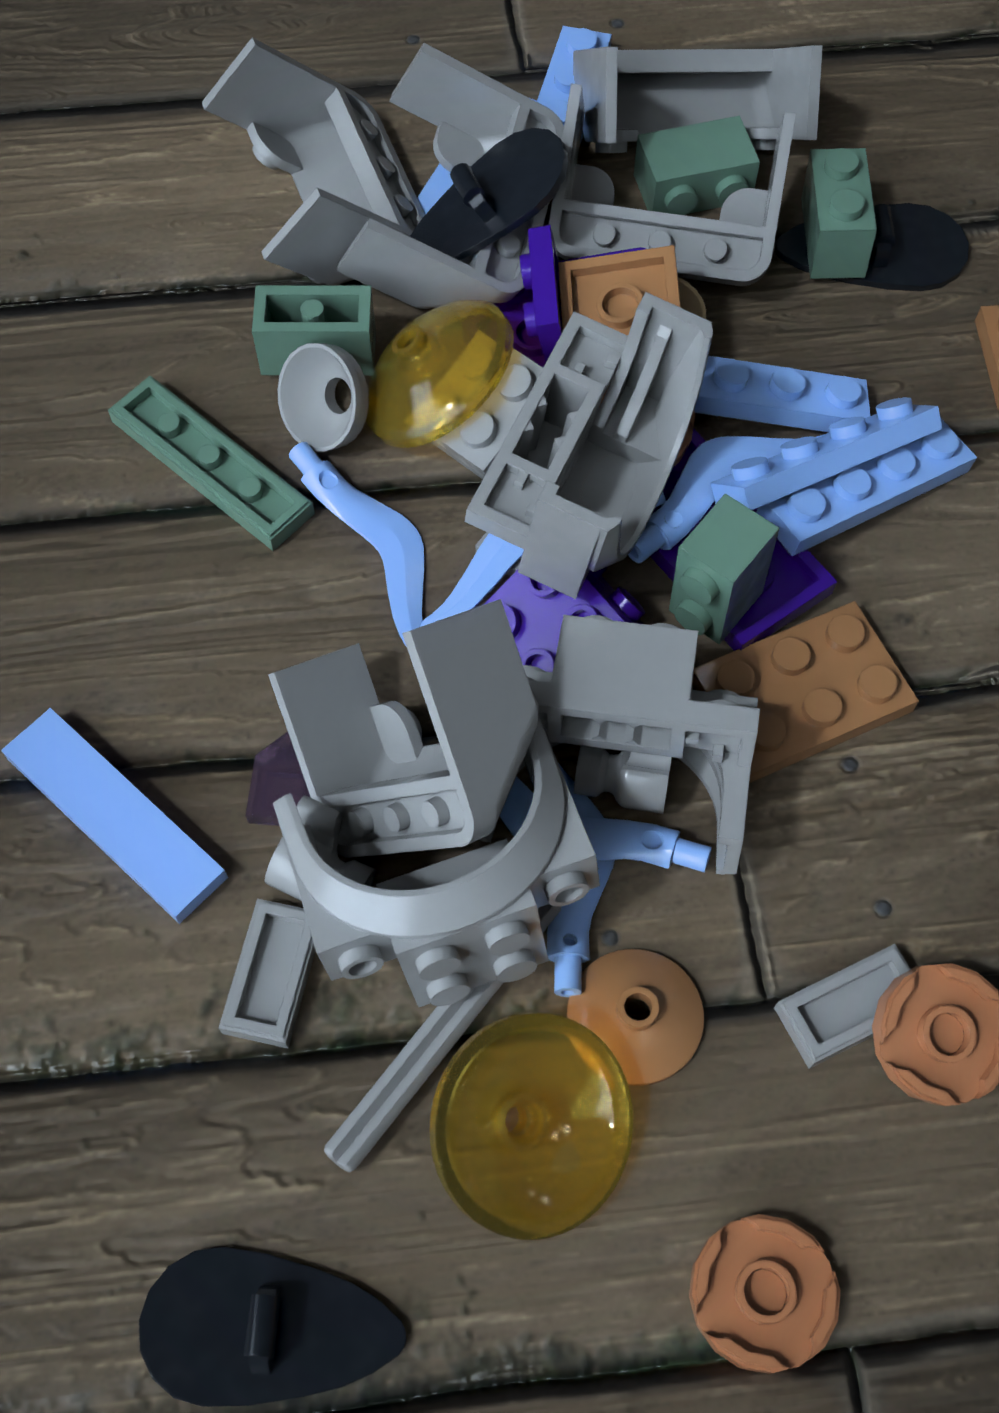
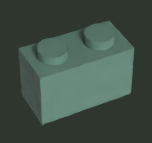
[633,115,760,215]
[801,148,877,279]
[252,285,376,376]
[669,494,779,645]

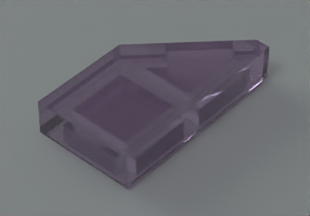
[245,732,310,826]

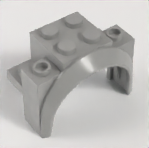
[464,292,713,599]
[479,615,760,875]
[273,714,600,1008]

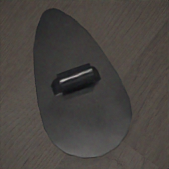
[410,128,569,261]
[775,203,969,292]
[139,1247,407,1407]

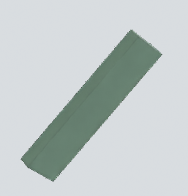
[108,376,315,551]

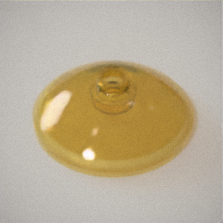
[366,300,514,448]
[429,1012,634,1240]

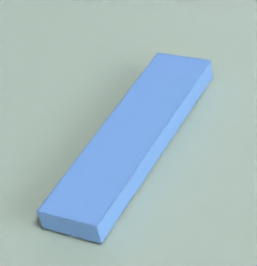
[1,708,228,924]

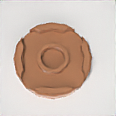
[872,963,999,1106]
[689,1214,841,1374]

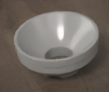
[277,343,369,452]

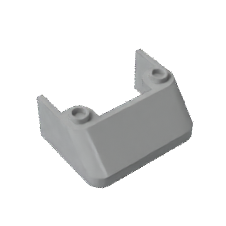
[201,37,425,285]
[336,43,564,309]
[573,45,823,153]
[549,83,796,286]
[268,599,539,858]

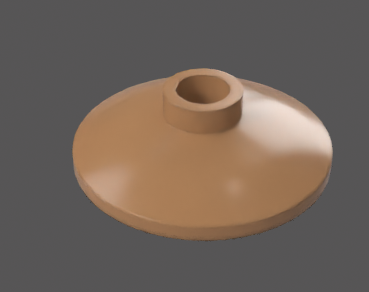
[567,949,704,1086]

